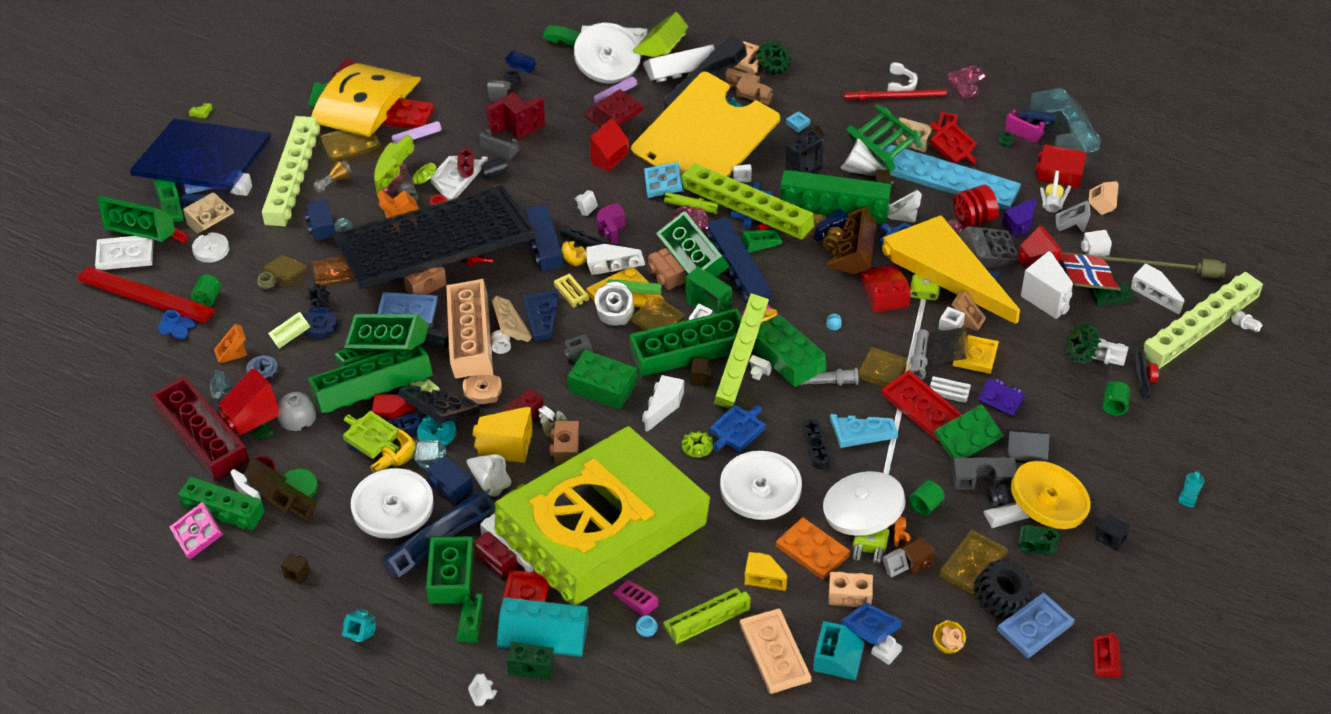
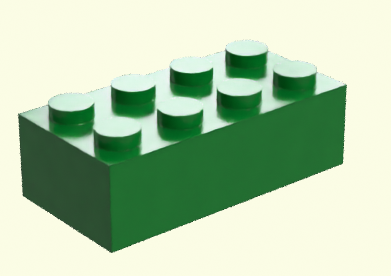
[656,211,730,277]
[753,315,826,387]

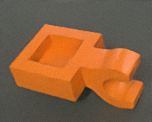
[891,515,910,547]

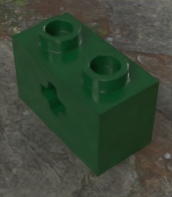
[507,642,555,680]

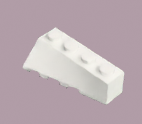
[643,45,715,82]

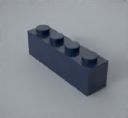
[525,205,563,271]

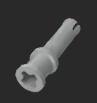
[909,329,929,380]
[800,368,858,386]

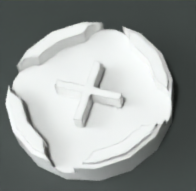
[192,233,229,263]

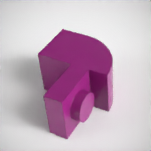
[597,203,626,244]

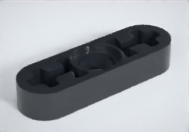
[802,419,830,469]

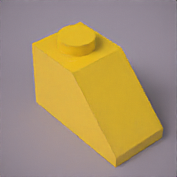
[744,552,787,591]

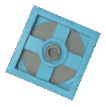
[644,162,683,198]

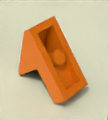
[214,324,247,363]

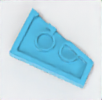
[830,414,898,448]

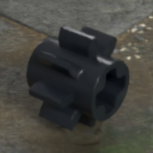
[306,284,331,307]

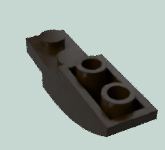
[243,457,318,521]

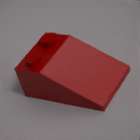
[859,265,911,312]

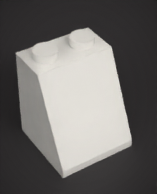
[1021,251,1073,319]

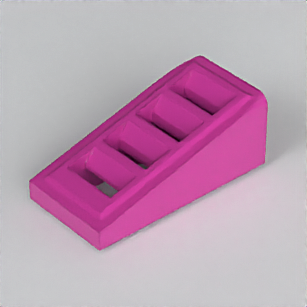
[613,580,658,617]

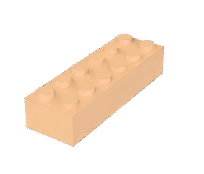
[447,279,493,379]

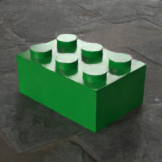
[567,350,637,410]
[426,537,474,604]

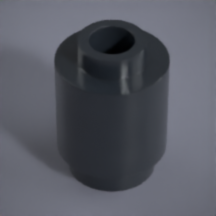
[481,157,508,179]

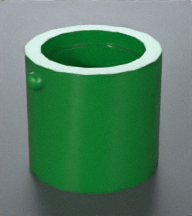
[190,274,221,307]
[1102,381,1130,416]
[909,480,945,516]

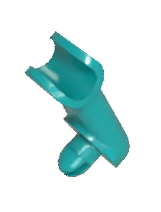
[1178,470,1204,507]

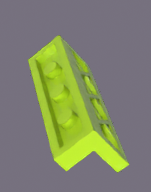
[663,588,750,644]

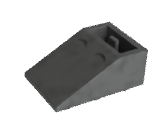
[958,226,1019,269]

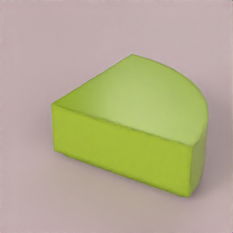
[189,103,212,119]

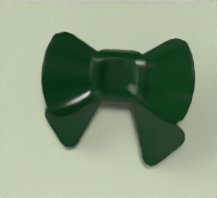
[253,421,274,439]

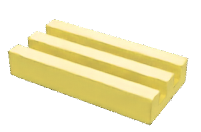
[554,274,589,308]

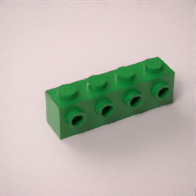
[178,477,265,531]

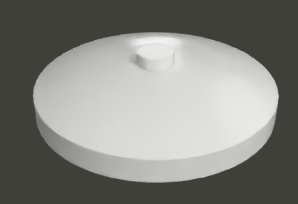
[574,23,641,83]
[720,451,802,520]
[351,468,434,538]
[823,472,905,535]

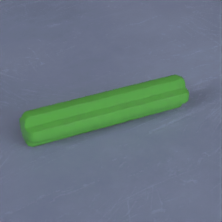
[607,279,662,295]

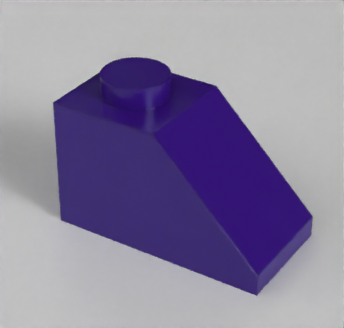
[1002,199,1036,237]

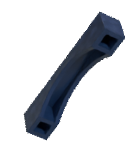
[380,491,495,577]

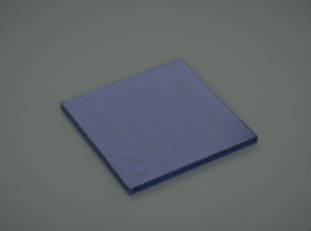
[130,118,271,191]

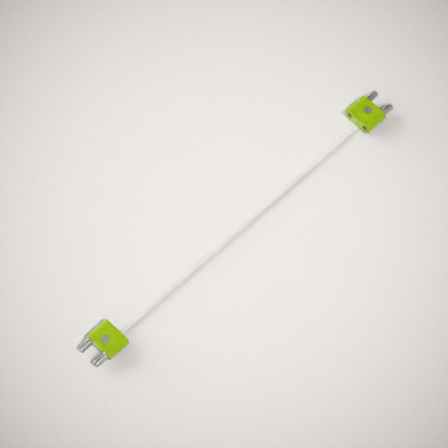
[853,274,941,563]

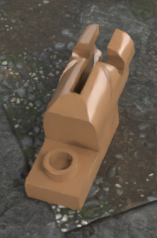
[726,68,773,106]

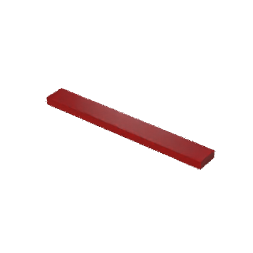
[78,267,215,323]

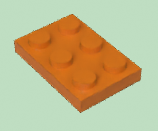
[776,517,850,580]

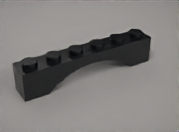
[663,35,747,110]

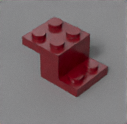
[584,89,643,128]
[485,92,546,139]

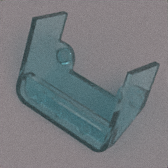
[1029,88,1101,153]

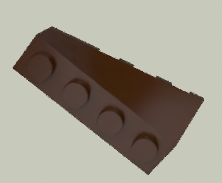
[827,206,877,274]

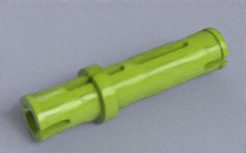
[664,192,719,214]

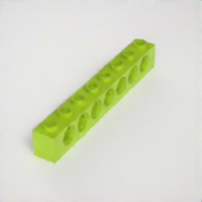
[682,163,814,240]

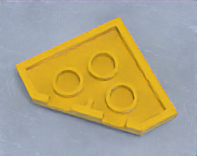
[586,267,664,311]

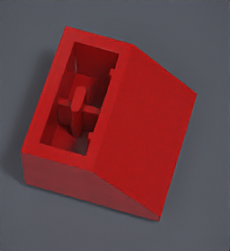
[590,119,629,172]

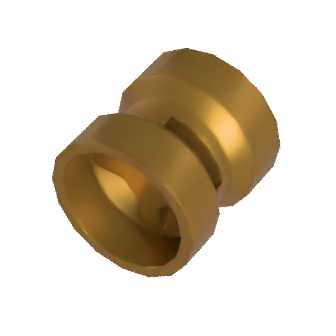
[822,227,845,252]

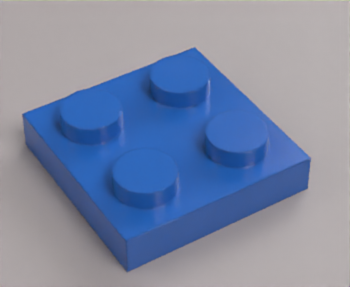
[841,603,902,645]

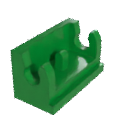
[456,594,484,643]

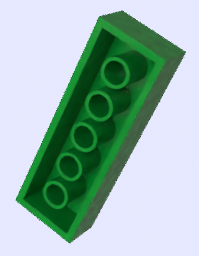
[780,170,891,224]
[629,308,742,377]
[307,345,433,413]

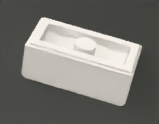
[983,502,1030,528]

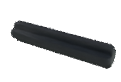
[1134,350,1152,398]

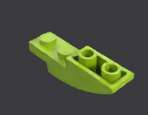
[375,134,414,193]

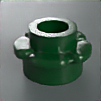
[998,131,1015,147]

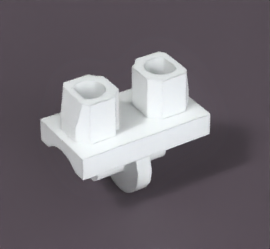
[1092,338,1128,366]

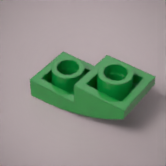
[542,25,580,47]

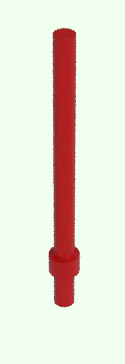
[844,89,946,101]

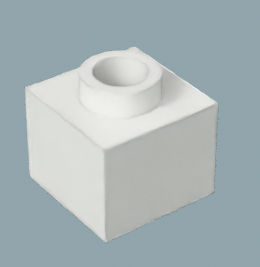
[228,171,252,196]
[939,307,965,336]

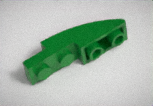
[150,170,184,223]

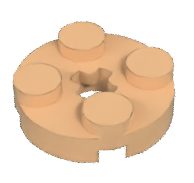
[463,372,502,404]

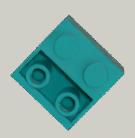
[813,621,865,680]

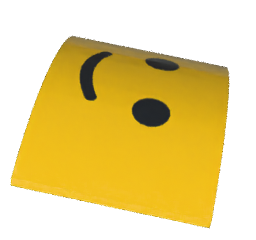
[311,64,420,137]

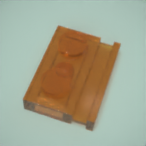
[312,256,353,284]

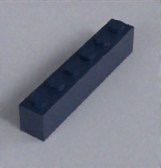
[704,217,772,303]

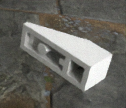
[1131,263,1184,314]

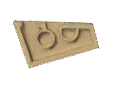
[492,296,533,342]

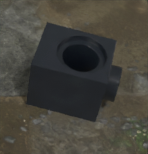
[1095,514,1130,551]

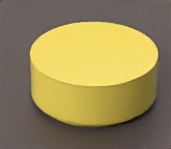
[1045,184,1064,199]

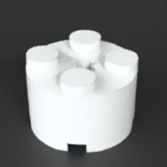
[595,282,634,326]

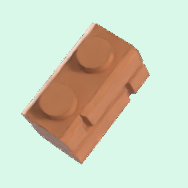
[647,248,686,290]

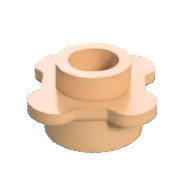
[942,627,964,649]

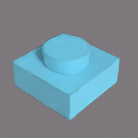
[786,111,810,132]

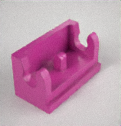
[1005,110,1045,143]

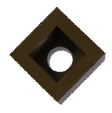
[874,169,894,187]
[691,358,712,386]
[281,553,311,585]

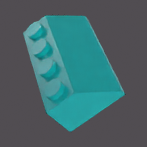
[497,598,589,657]

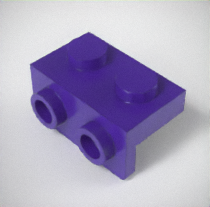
[978,379,1025,417]

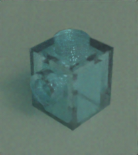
[414,440,446,469]

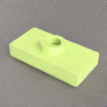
[268,312,310,348]

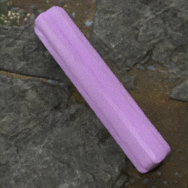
[593,76,637,104]
[392,121,441,145]

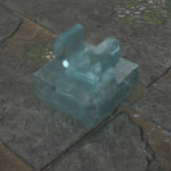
[210,371,232,399]

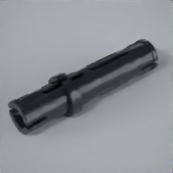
[560,225,613,247]

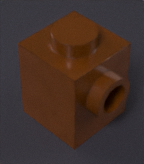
[902,538,934,574]

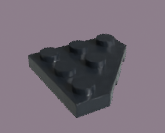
[398,385,481,423]

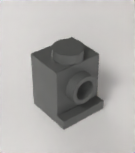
[563,334,593,363]

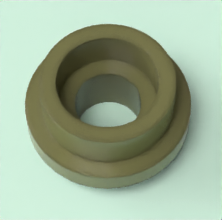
[257,272,276,289]

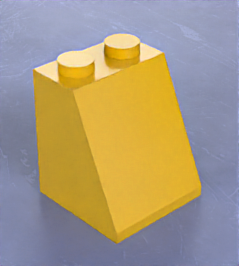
[473,407,533,463]

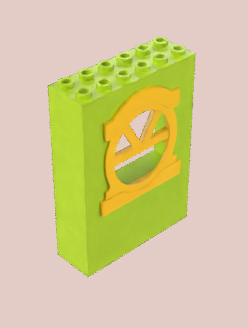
[494,426,710,605]

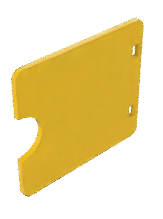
[631,72,780,184]

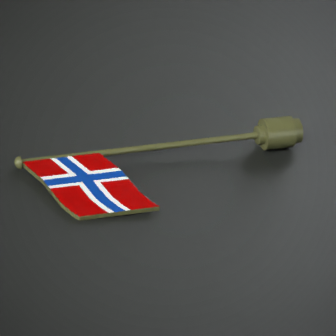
[1060,252,1226,290]

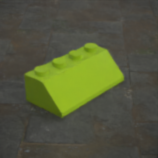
[632,11,688,58]

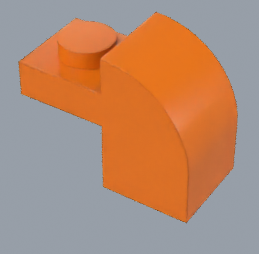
[377,190,419,218]

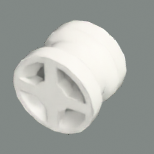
[491,330,511,354]

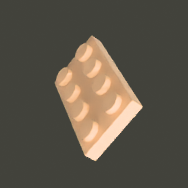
[740,608,811,694]

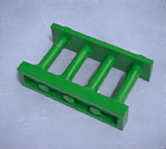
[845,104,923,172]

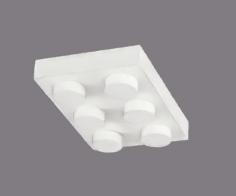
[95,236,154,270]

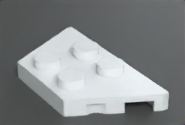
[430,156,488,201]

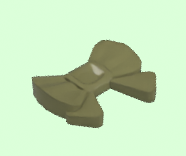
[540,411,568,438]

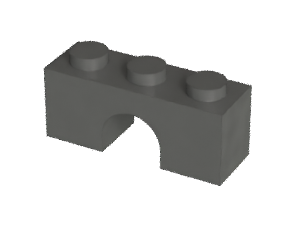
[952,457,1017,490]

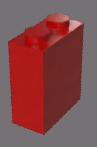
[1035,144,1086,188]

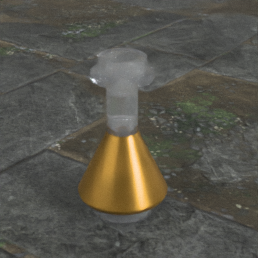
[313,161,352,192]

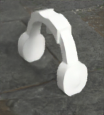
[888,63,918,91]

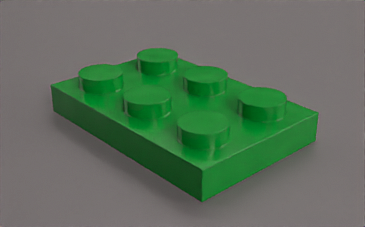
[933,404,1004,462]

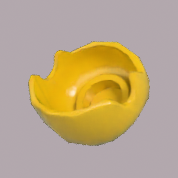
[561,241,587,266]
[933,620,966,654]

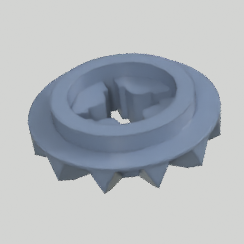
[246,355,278,379]

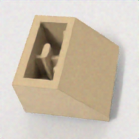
[183,192,234,234]

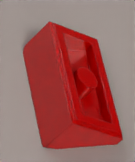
[1093,633,1122,677]

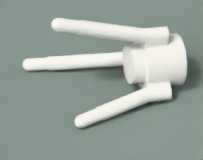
[1040,170,1071,213]

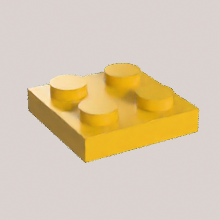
[953,333,999,374]

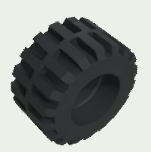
[973,559,1033,618]

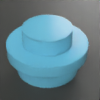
[636,616,657,637]

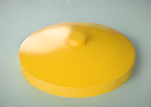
[1011,461,1091,529]

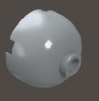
[277,392,317,431]

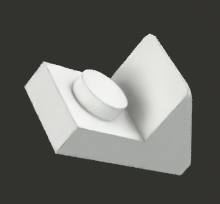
[888,190,922,222]

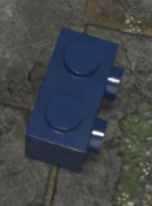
[304,200,335,241]
[426,455,473,504]

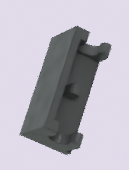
[479,129,519,160]

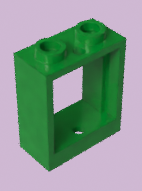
[686,266,733,313]

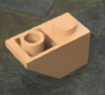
[1089,181,1118,215]

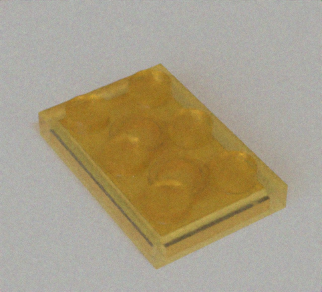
[320,130,381,162]
[939,529,1008,595]

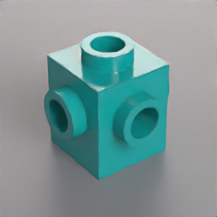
[342,609,376,642]

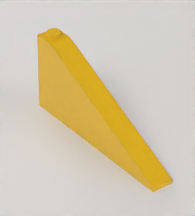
[882,216,1020,324]

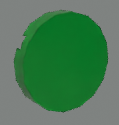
[283,469,318,498]

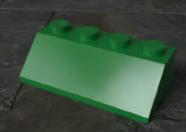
[97,196,175,242]
[344,314,429,350]

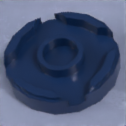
[302,307,338,338]

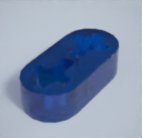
[505,51,537,73]

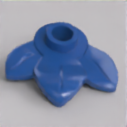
[158,310,195,339]

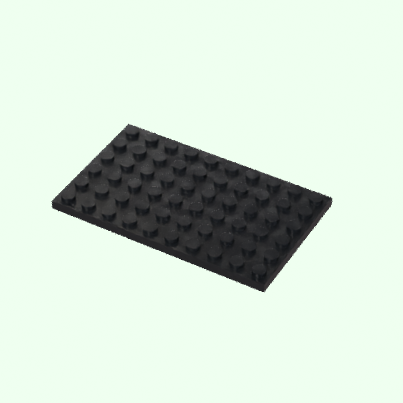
[332,185,537,289]

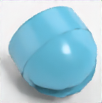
[826,313,842,330]

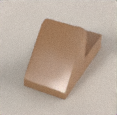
[952,290,986,331]

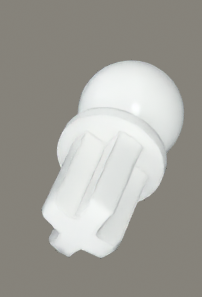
[1231,311,1262,332]

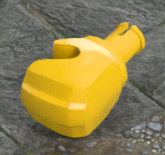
[370,429,416,473]

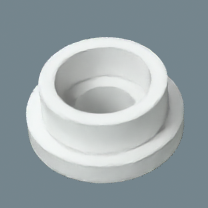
[537,405,556,422]

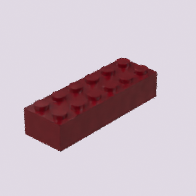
[150,376,249,481]

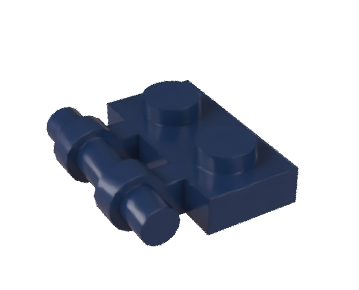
[1020,109,1056,125]

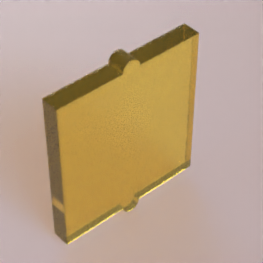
[263,255,307,281]

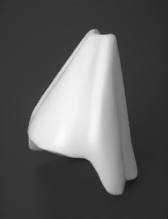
[840,139,884,176]
[467,454,511,497]

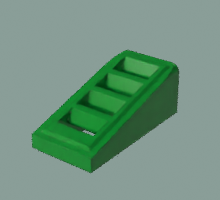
[741,230,782,253]
[334,349,378,367]

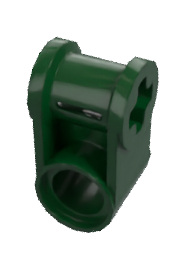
[1018,525,1059,555]

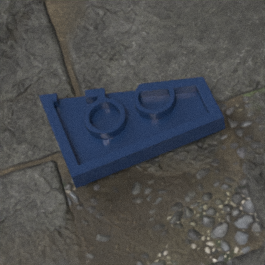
[522,289,559,341]

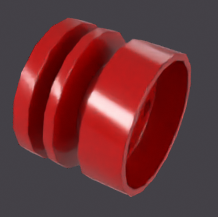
[953,184,999,228]

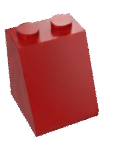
[218,368,279,436]

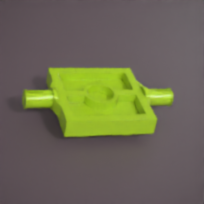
[343,411,399,459]

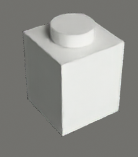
[1081,230,1112,256]

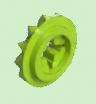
[412,163,437,184]
[682,430,713,457]

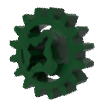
[755,39,792,76]
[1065,322,1101,364]

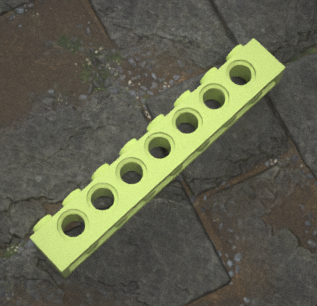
[262,116,320,226]
[1143,272,1263,369]

